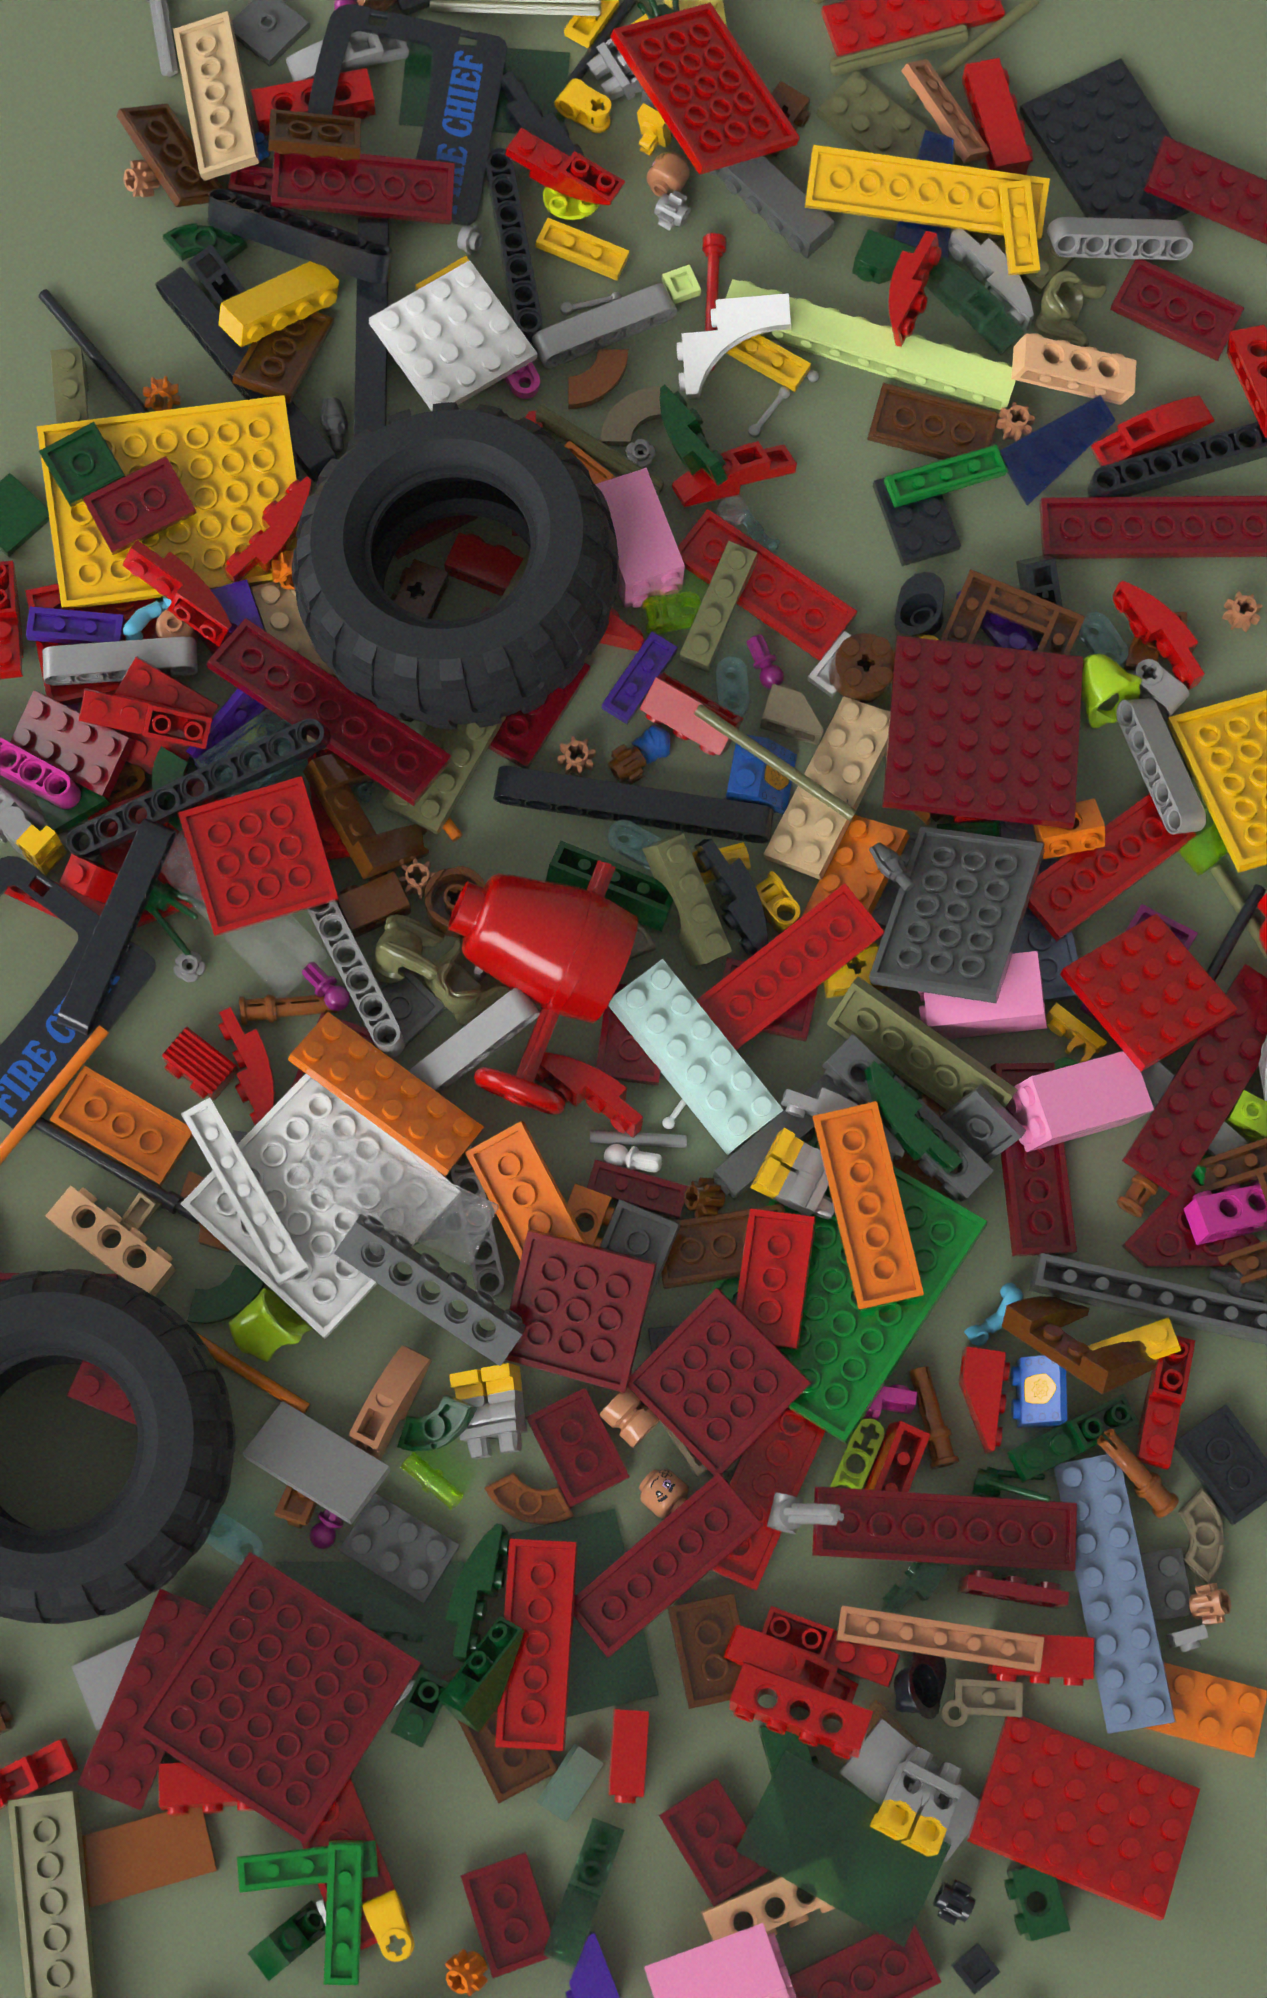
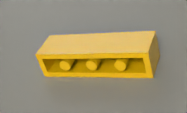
[219,261,339,348]

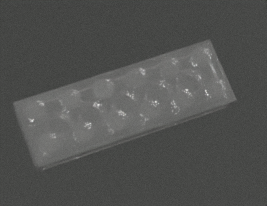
[161,830,329,998]
[290,1122,499,1267]

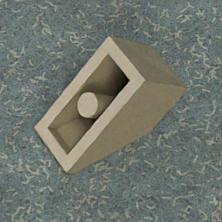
[760,684,824,746]

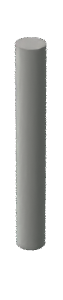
[590,1130,687,1148]

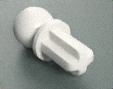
[604,1144,662,1173]

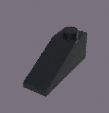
[186,244,246,307]
[1016,555,1063,650]

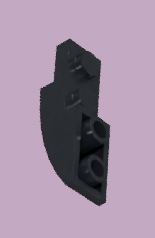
[501,71,584,156]
[694,839,768,956]

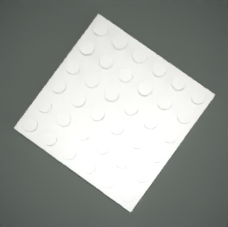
[181,1073,461,1339]

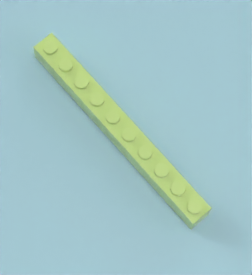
[725,279,1016,413]

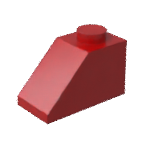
[59,854,119,904]

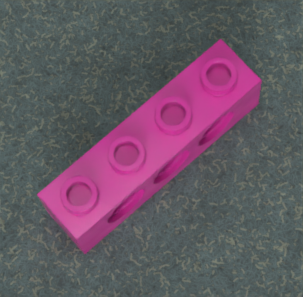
[1184,1180,1267,1245]

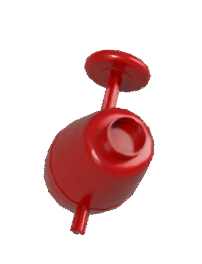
[448,860,638,1115]

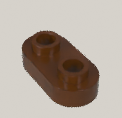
[107,764,149,805]

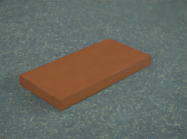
[82,1807,218,1908]

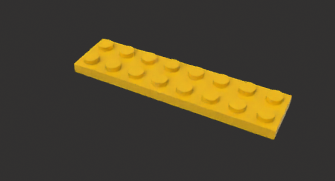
[804,145,1050,241]

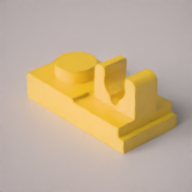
[637,103,672,156]
[1046,1002,1107,1063]

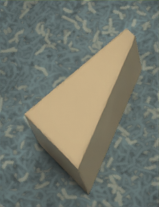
[119,1191,161,1231]

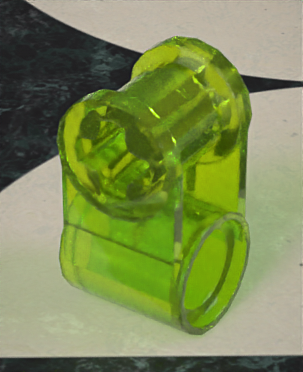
[641,591,702,635]
[1178,823,1228,876]

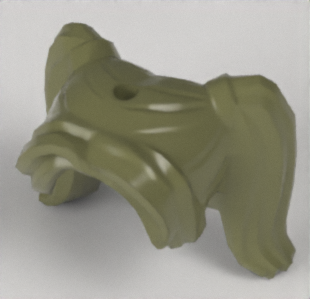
[1034,270,1106,347]
[372,914,445,983]
[422,938,511,1027]

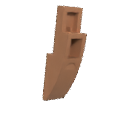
[349,1345,432,1461]

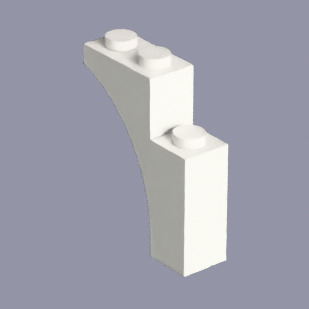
[677,293,791,399]

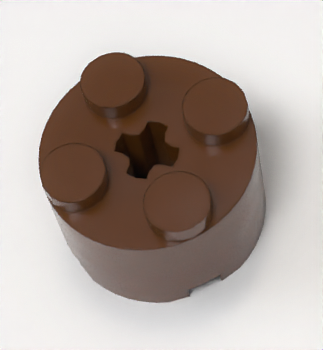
[829,633,895,703]
[425,866,485,939]

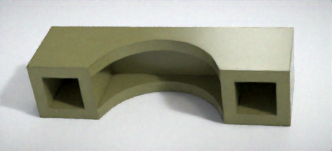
[50,347,89,424]
[679,541,758,673]
[642,833,732,966]

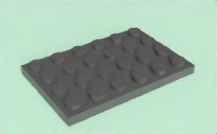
[869,826,1045,1004]

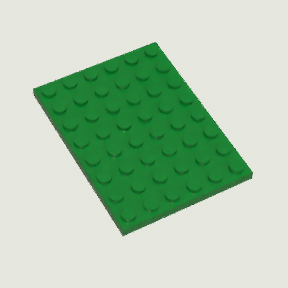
[703,1132,987,1444]

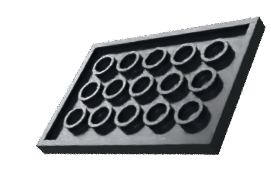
[1019,58,1191,220]

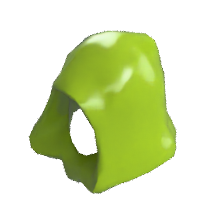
[1081,654,1143,728]
[229,1288,313,1362]

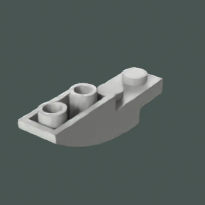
[286,31,409,82]
[947,228,1034,333]
[780,1087,904,1161]

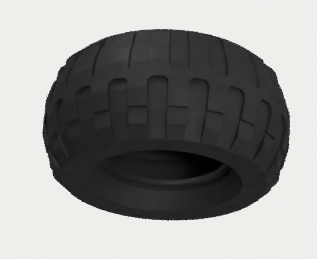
[292,402,619,729]
[0,1269,236,1624]

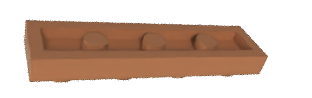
[902,59,990,163]

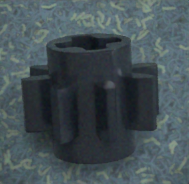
[933,1879,976,1925]

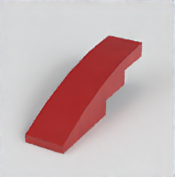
[0,1738,79,1809]

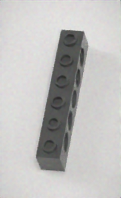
[822,1034,994,1202]
[334,1214,526,1366]

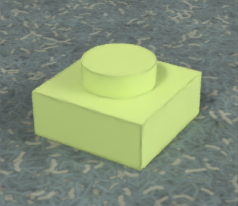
[662,264,701,305]

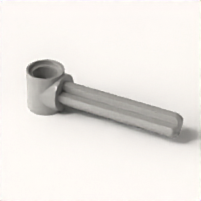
[146,0,179,77]
[767,1493,844,1534]

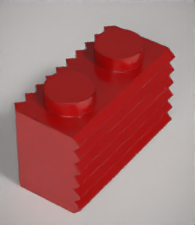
[162,1027,239,1101]

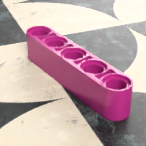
[0,737,81,809]

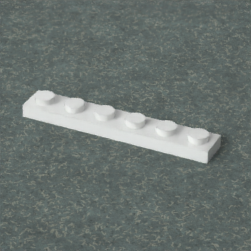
[181,1098,308,1285]

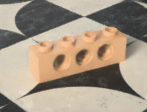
[1012,333,1137,405]
[45,1185,176,1296]
[701,1856,845,1941]

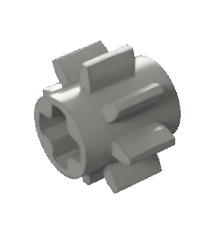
[654,190,691,230]

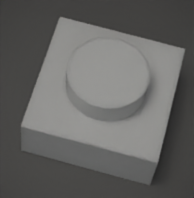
[1166,1624,1209,1652]

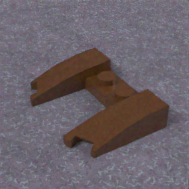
[940,569,1086,655]
[303,753,429,879]
[1195,1138,1267,1284]
[1002,1296,1157,1394]

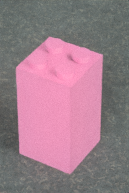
[595,468,685,609]
[918,951,1047,1039]
[1007,1051,1154,1152]
[644,1923,797,1998]

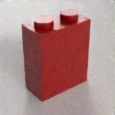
[608,1709,649,1804]

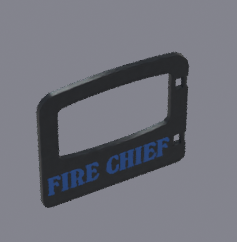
[308,4,507,226]
[0,856,156,1132]

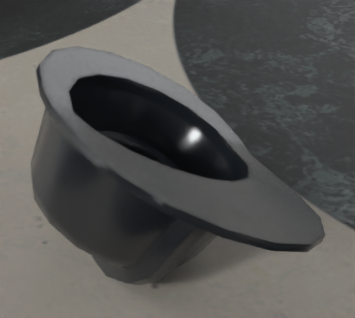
[894,572,945,638]
[894,1653,947,1719]

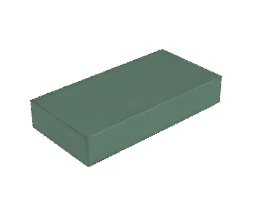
[537,1743,604,1822]

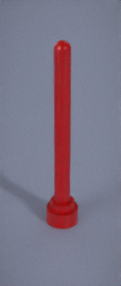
[702,233,727,372]

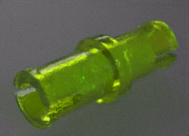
[400,1451,465,1511]

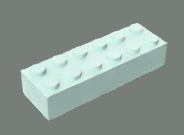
[608,959,783,1156]

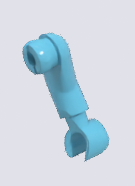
[123,596,172,641]
[964,1283,1023,1346]

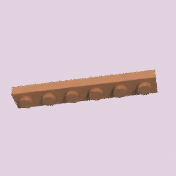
[836,1605,1044,1672]

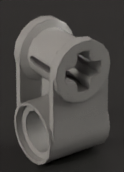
[1131,659,1189,718]

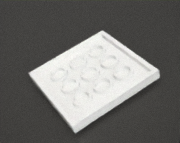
[369,260,538,411]

